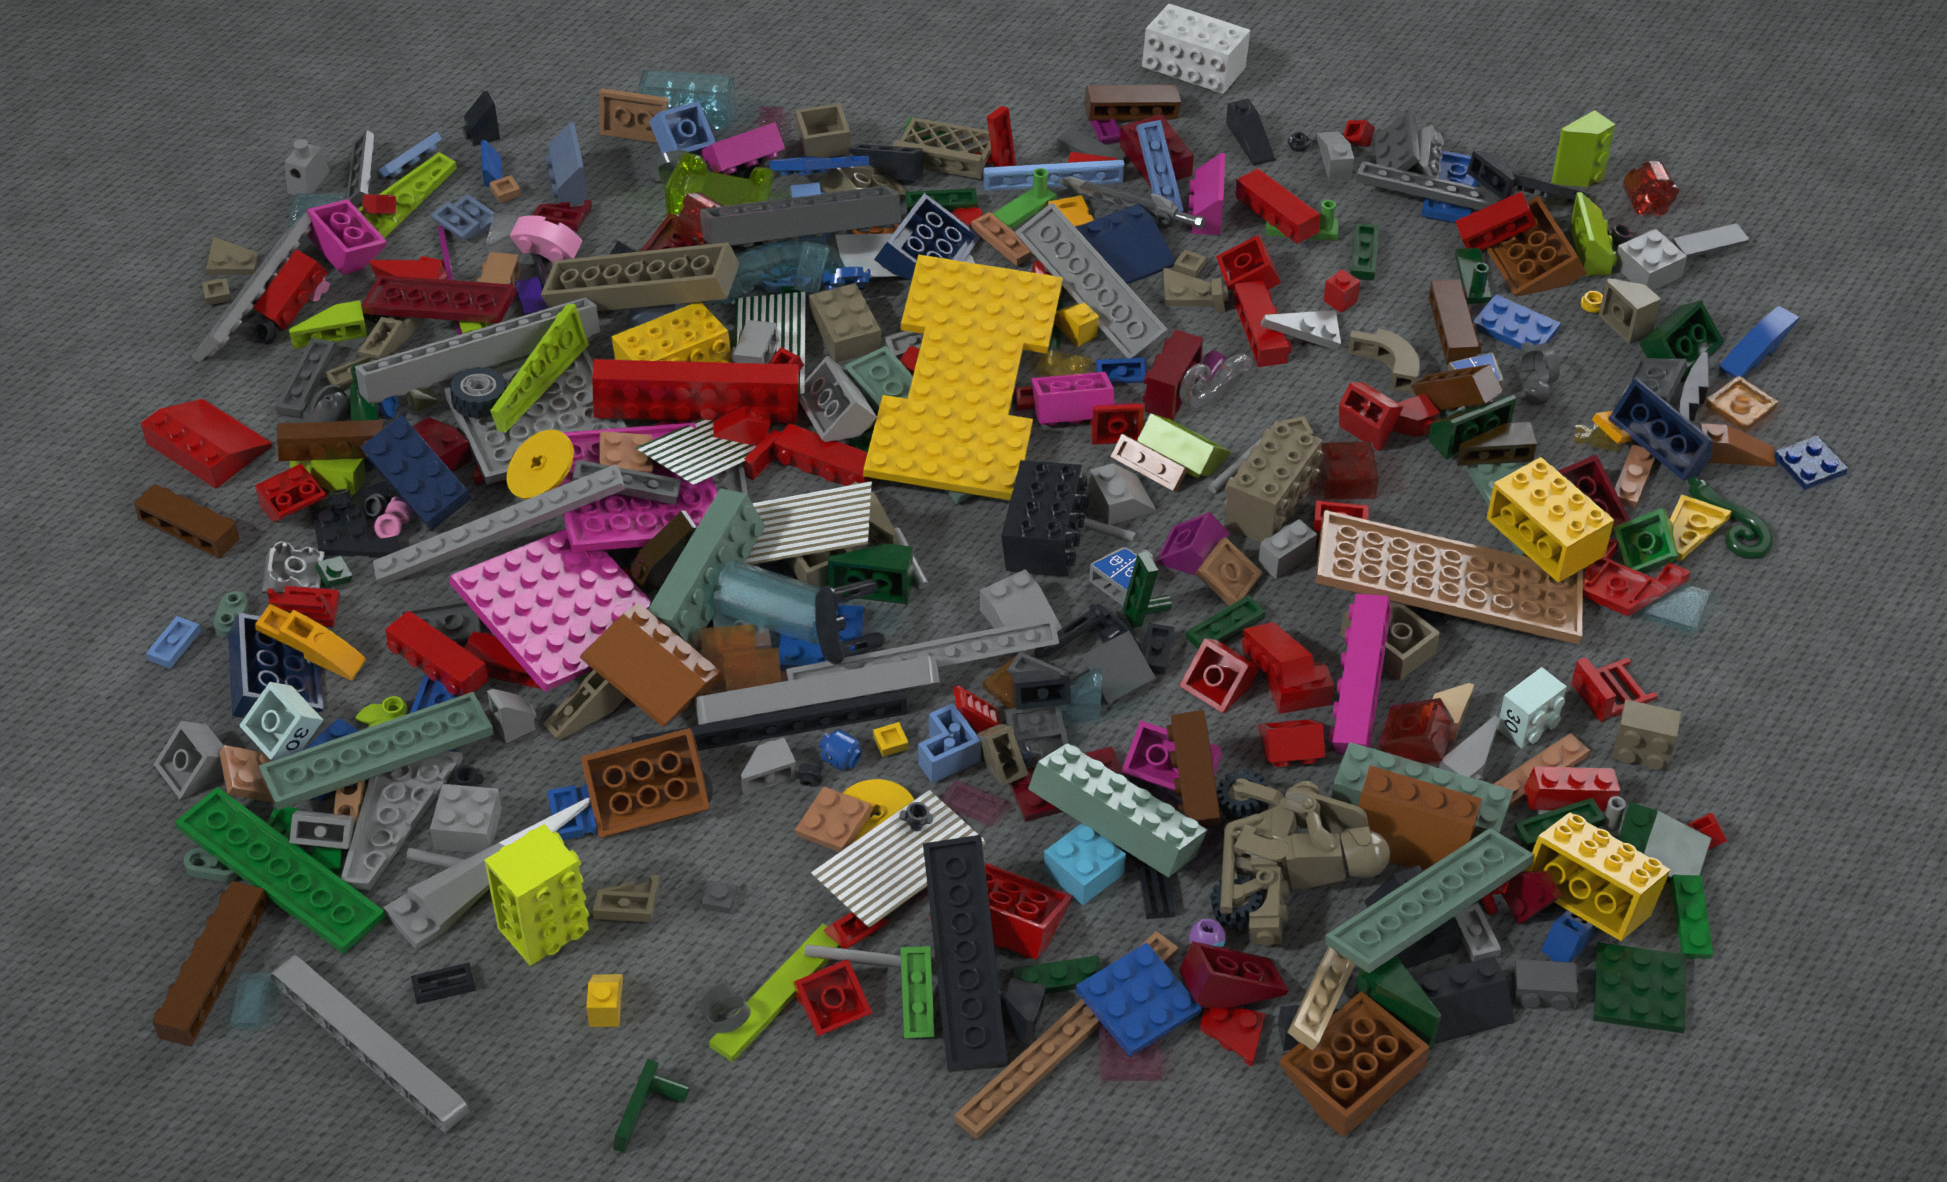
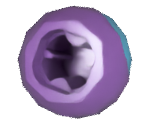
[1189,919,1226,948]

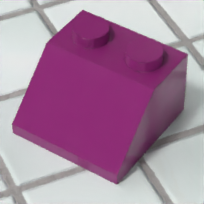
[1155,512,1230,575]

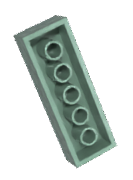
[648,488,765,648]
[1331,742,1513,840]
[1028,743,1207,877]

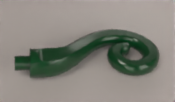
[1688,476,1773,559]

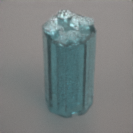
[713,560,838,645]

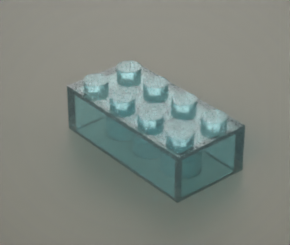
[638,70,736,130]

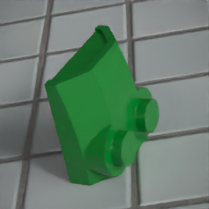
[1614,508,1679,574]

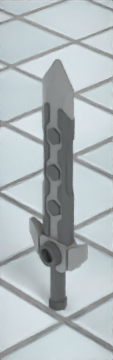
[1058,176,1205,229]

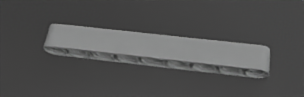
[694,655,940,725]
[270,955,470,1133]

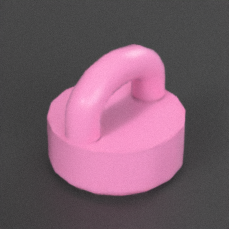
[385,497,413,525]
[374,513,402,538]

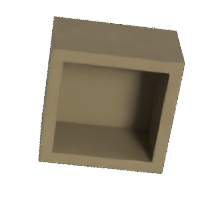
[795,103,851,158]
[1612,699,1681,771]

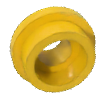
[1580,291,1603,313]

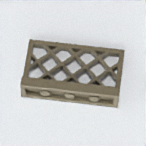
[892,117,991,179]

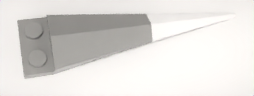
[383,798,590,951]

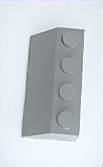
[798,356,877,442]

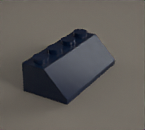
[1609,378,1713,481]

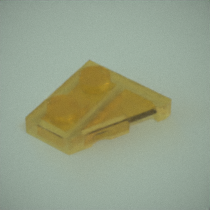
[1037,350,1092,377]

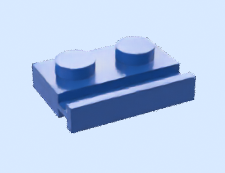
[547,783,597,840]

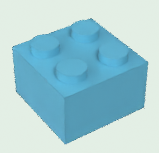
[1043,823,1126,905]

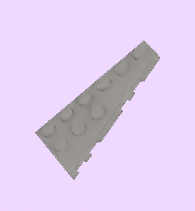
[341,751,463,890]

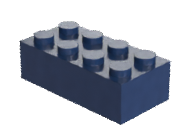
[361,415,471,531]

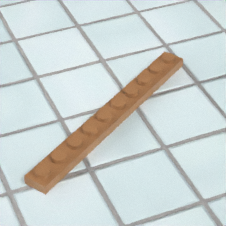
[954,931,1178,1140]

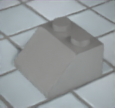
[1089,463,1156,525]
[153,721,224,800]

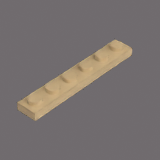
[1287,947,1355,1050]

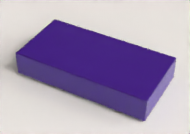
[515,277,548,316]

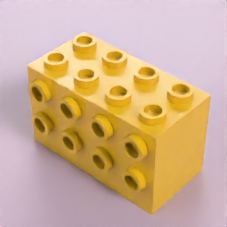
[611,301,732,363]
[1486,457,1614,583]
[1525,812,1671,941]

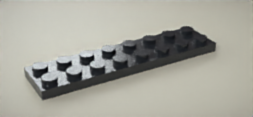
[923,835,1009,1072]

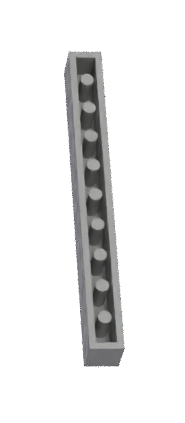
[355,297,600,403]

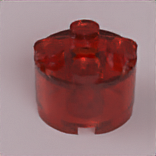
[1623,161,1679,216]
[671,192,724,246]

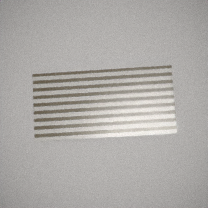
[742,482,872,566]
[811,790,985,928]

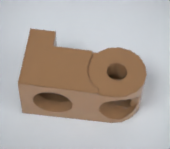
[334,780,367,828]

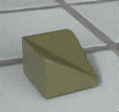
[404,386,438,412]

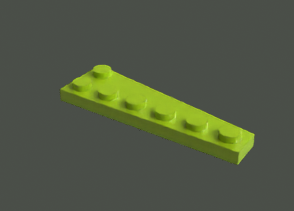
[358,152,457,239]
[491,303,589,433]

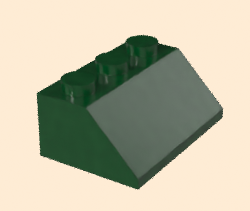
[1639,300,1724,380]
[1429,395,1516,460]

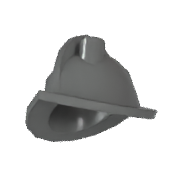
[303,384,351,422]

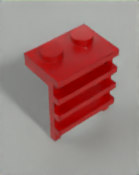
[267,586,340,628]
[1571,657,1658,723]

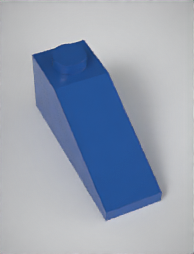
[1541,911,1598,963]

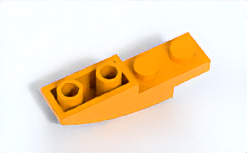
[255,604,366,681]

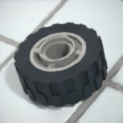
[450,367,507,418]

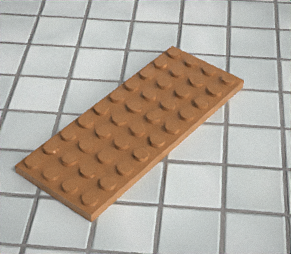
[1315,510,1583,644]

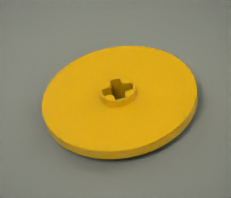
[507,430,574,500]
[843,779,914,844]

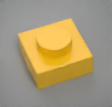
[873,722,909,757]

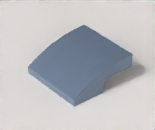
[431,194,501,240]

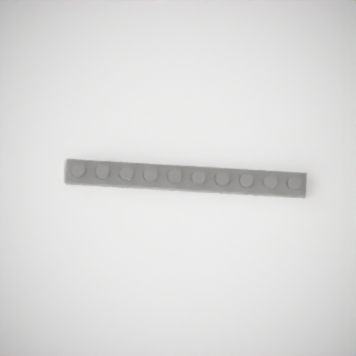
[373,464,625,585]
[786,617,1059,681]

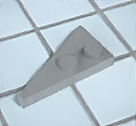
[1260,310,1341,349]

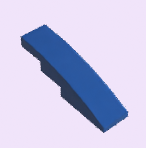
[1719,306,1800,381]

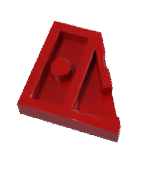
[1200,1006,1265,1067]

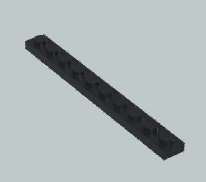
[631,690,907,751]

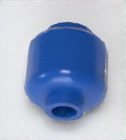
[819,730,862,771]

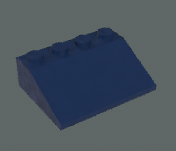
[874,193,981,280]
[1075,203,1175,284]
[228,613,323,718]

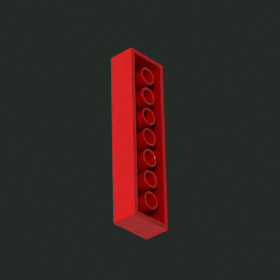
[592,359,798,423]

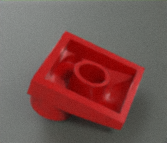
[1090,403,1144,445]
[793,959,872,1037]

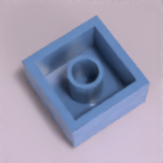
[649,101,716,157]

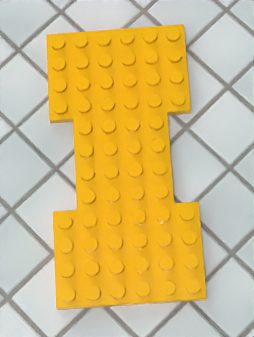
[863,255,1063,500]

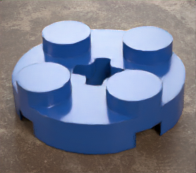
[822,267,871,290]

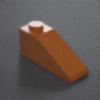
[1700,423,1776,467]

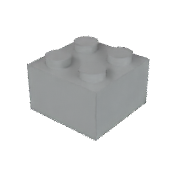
[1615,229,1687,290]
[430,784,502,853]

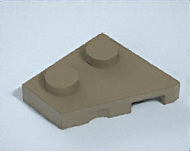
[206,238,259,275]
[1163,268,1214,306]
[593,875,660,922]

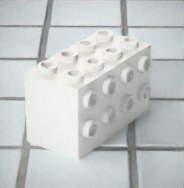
[1142,4,1250,94]

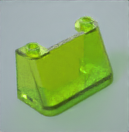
[664,152,774,226]

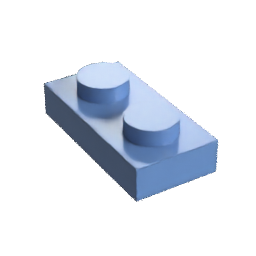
[146,616,201,669]

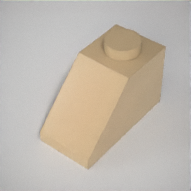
[1421,683,1474,740]

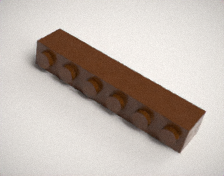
[153,881,268,1047]

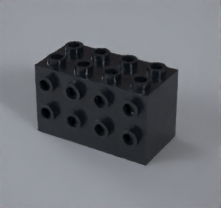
[1001,460,1089,577]

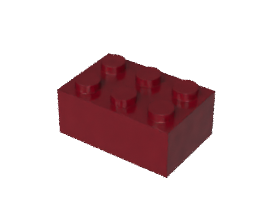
[1120,114,1194,188]
[1143,329,1203,420]

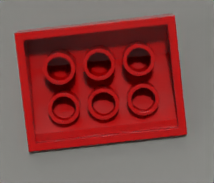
[140,399,273,489]
[930,863,1074,959]

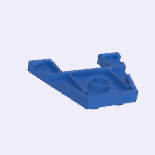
[770,156,869,175]

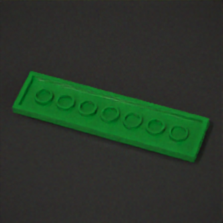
[175,787,385,954]

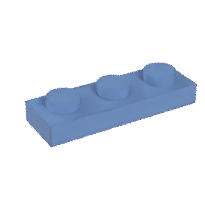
[376,132,442,179]

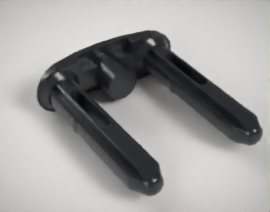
[814,579,886,665]
[1034,603,1142,693]

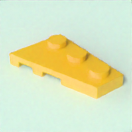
[1670,495,1732,561]

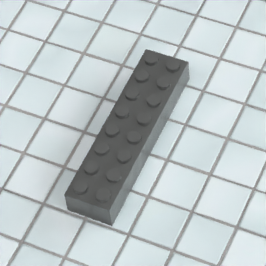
[700,186,901,247]

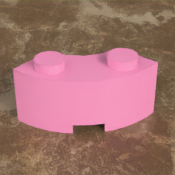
[510,216,582,264]

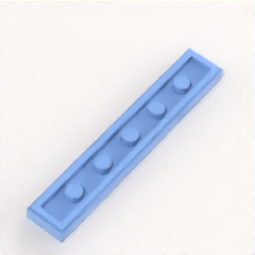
[984,160,1124,191]

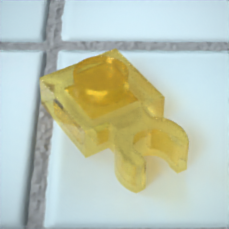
[1573,424,1618,451]

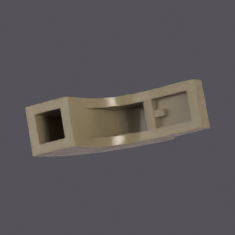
[1348,328,1419,394]

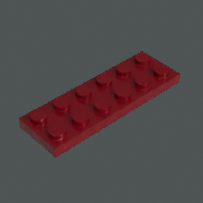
[361,275,517,323]

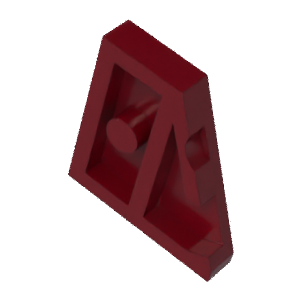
[532,200,592,232]
[1502,870,1562,925]

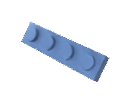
[1136,120,1184,212]

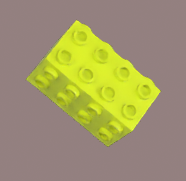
[484,824,589,966]

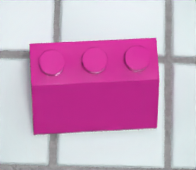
[700,122,785,176]
[1188,153,1225,235]
[307,199,387,275]
[1031,372,1114,426]
[1121,720,1222,791]

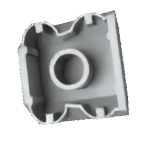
[261,541,324,592]

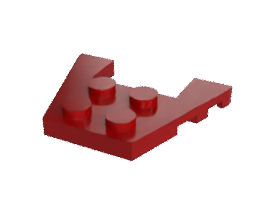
[1583,538,1690,616]

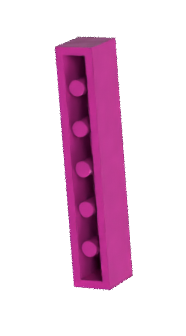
[1329,594,1391,754]

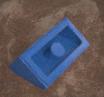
[481,140,502,187]
[1095,358,1147,384]

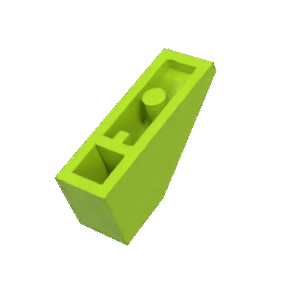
[289,300,367,350]
[289,458,365,495]

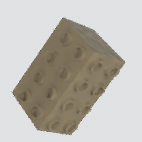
[1223,421,1324,543]

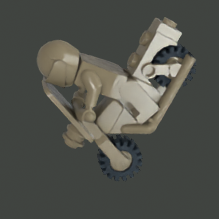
[1210,769,1390,946]

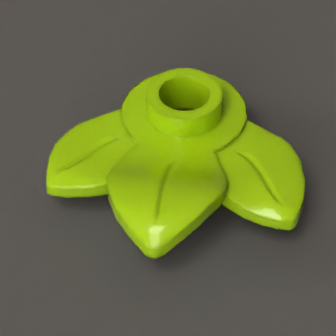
[356,696,408,728]

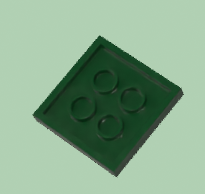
[1593,942,1686,1034]

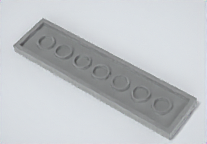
[1015,202,1170,358]
[191,211,312,362]

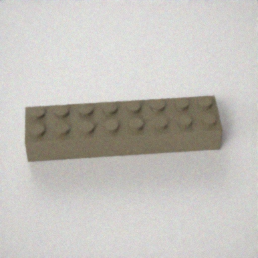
[541,242,740,311]

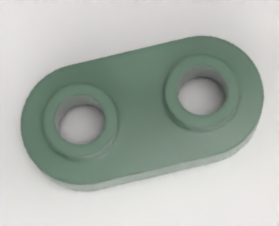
[213,591,249,638]
[184,848,239,882]

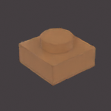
[489,175,521,203]

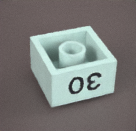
[1497,667,1567,749]
[239,682,323,761]

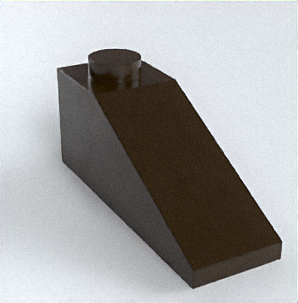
[1456,422,1537,466]
[629,510,697,589]

